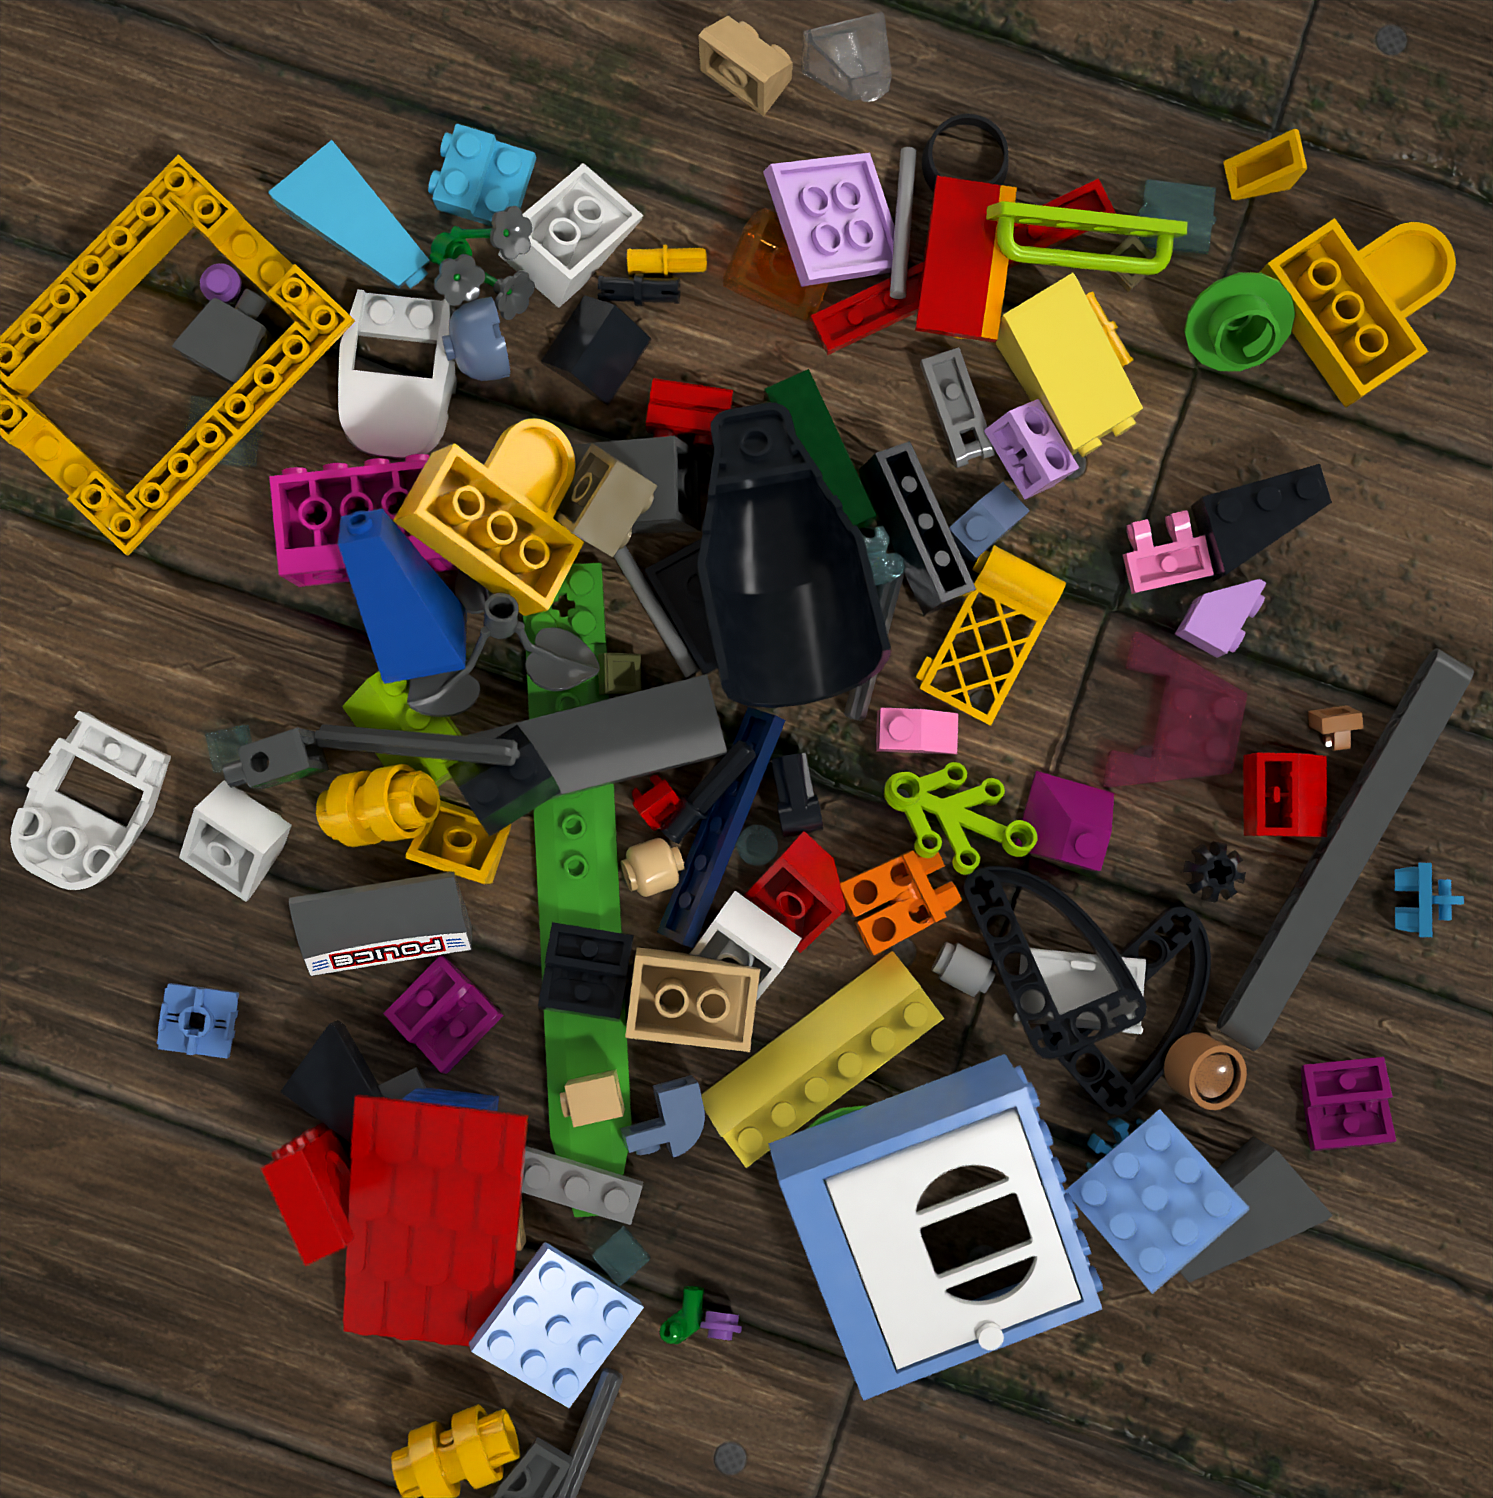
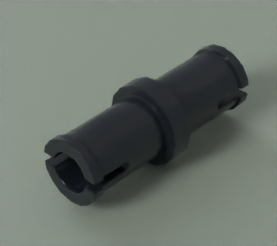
[598,274,681,306]

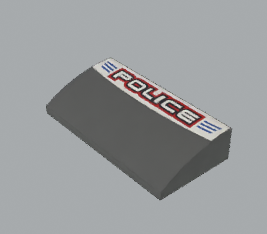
[289,872,472,976]

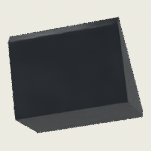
[541,295,651,406]

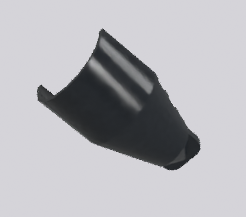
[697,403,891,708]

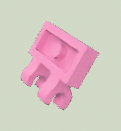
[1123,510,1214,594]

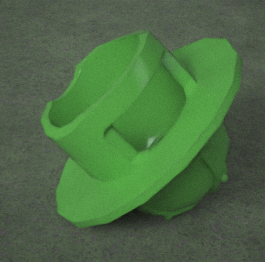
[1184,272,1295,371]

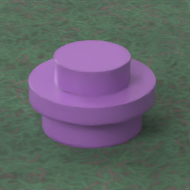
[200,264,242,304]
[700,1311,742,1341]

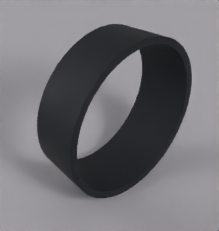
[922,114,1008,193]

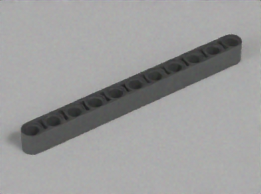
[1216,648,1474,1051]

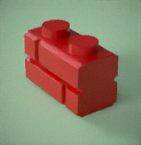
[646,378,733,449]

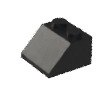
[447,725,561,837]

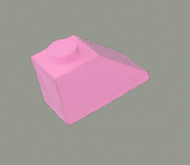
[876,708,958,754]

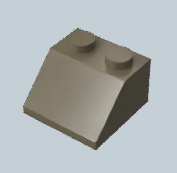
[554,443,657,557]

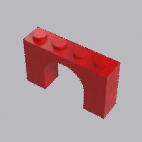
[261,1123,355,1266]

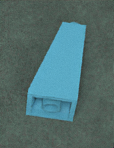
[268,140,430,289]

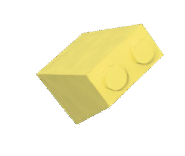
[995,273,1143,457]

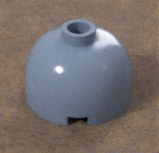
[442,297,510,381]

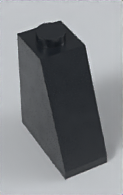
[280,1020,383,1144]

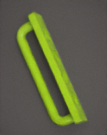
[986,201,1188,275]

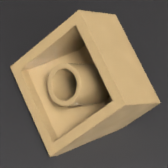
[699,16,793,116]

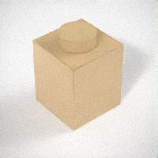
[560,1070,625,1127]

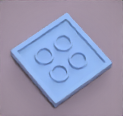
[1065,1109,1249,1294]
[468,1242,644,1408]

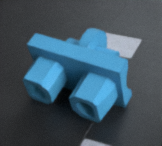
[1395,863,1464,937]

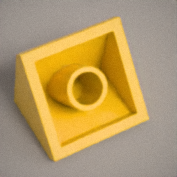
[406,800,512,884]

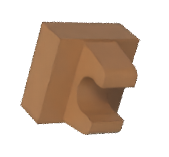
[1308,705,1363,751]

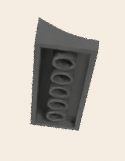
[468,674,727,800]

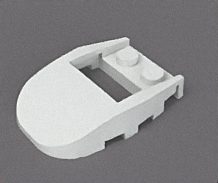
[338,289,457,459]
[10,711,171,890]

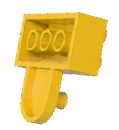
[1259,218,1456,408]
[393,419,584,616]

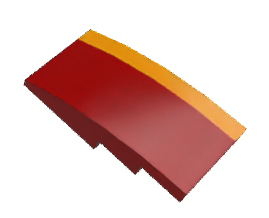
[915,176,1017,343]

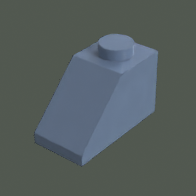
[949,482,1030,566]

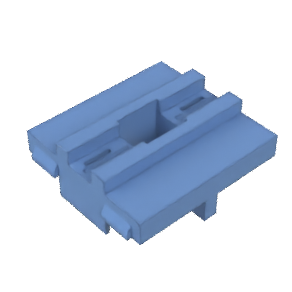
[157,983,239,1058]

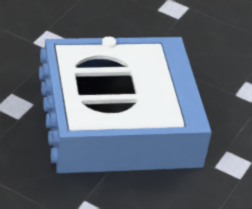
[768,1054,1103,1401]

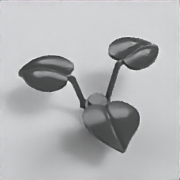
[407,569,600,717]

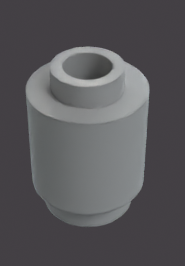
[931,942,996,997]

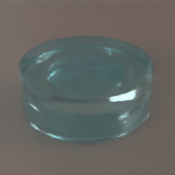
[737,825,778,865]

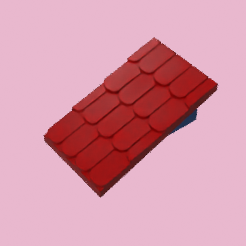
[343,1088,528,1346]

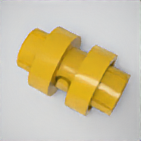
[316,764,440,847]
[391,1404,520,1498]

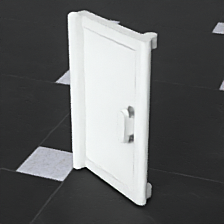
[1014,948,1146,1034]

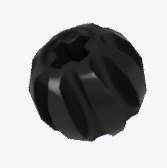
[1183,841,1246,903]

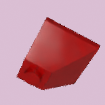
[743,831,846,953]

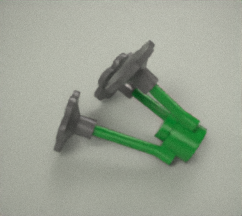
[429,206,535,320]

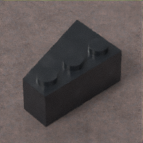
[1191,464,1332,582]

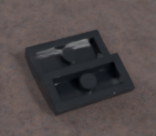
[538,922,634,1022]

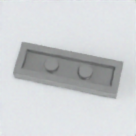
[522,1146,644,1225]

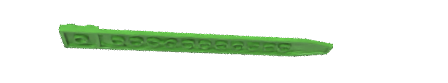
[523,563,632,1217]

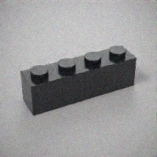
[859,441,976,616]

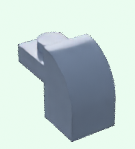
[620,1075,705,1158]

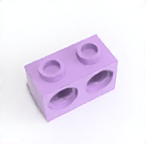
[984,399,1079,500]

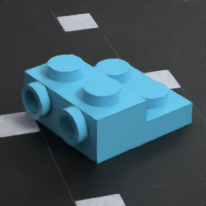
[428,123,536,226]

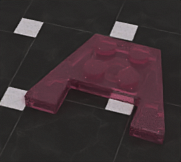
[1102,632,1248,788]

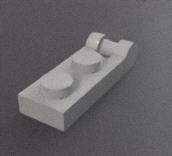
[920,347,995,468]

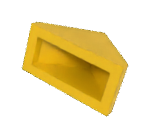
[1223,128,1307,200]

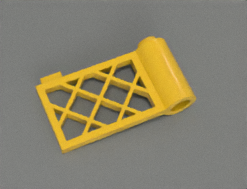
[915,545,1066,726]

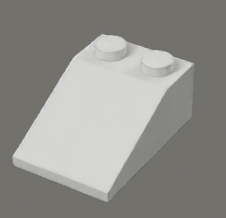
[498,163,643,308]

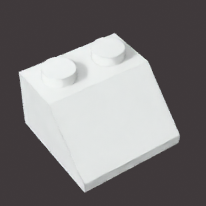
[179,780,292,902]
[690,891,802,1001]

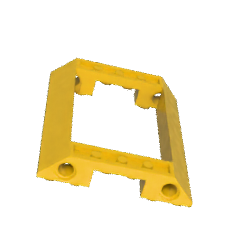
[0,154,355,556]

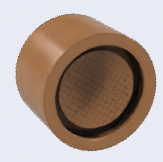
[1164,1032,1247,1110]

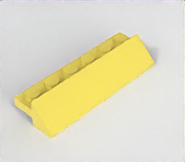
[701,951,944,1168]

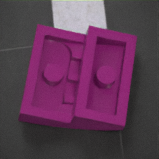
[383,955,504,1074]
[1301,1057,1397,1152]

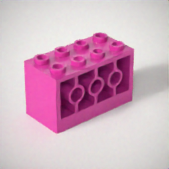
[269,454,458,587]

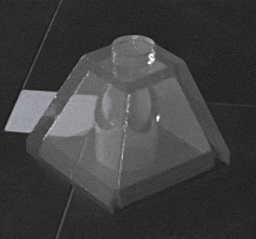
[801,12,892,102]

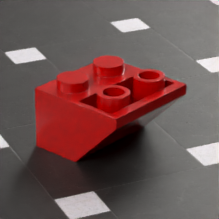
[1243,753,1327,837]

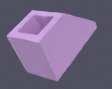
[1175,579,1266,658]

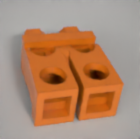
[840,847,962,956]

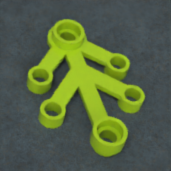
[884,762,1037,875]

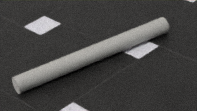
[890,147,916,299]
[614,545,700,679]

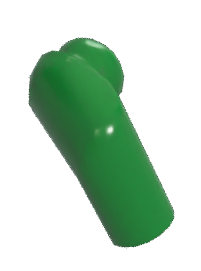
[659,1286,704,1344]

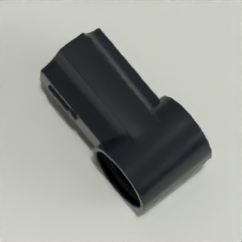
[772,753,823,838]

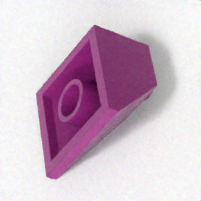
[1015,771,1114,871]

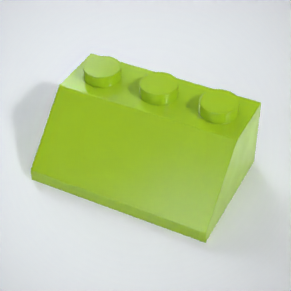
[342,671,463,788]

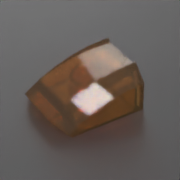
[723,207,829,321]

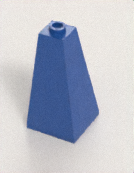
[338,509,467,684]

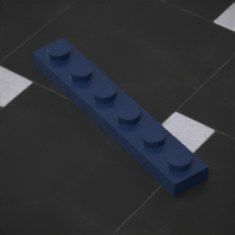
[657,707,786,948]

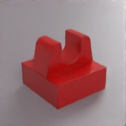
[632,775,682,831]

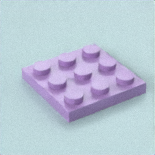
[763,153,895,287]

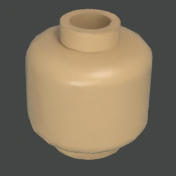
[621,838,684,897]

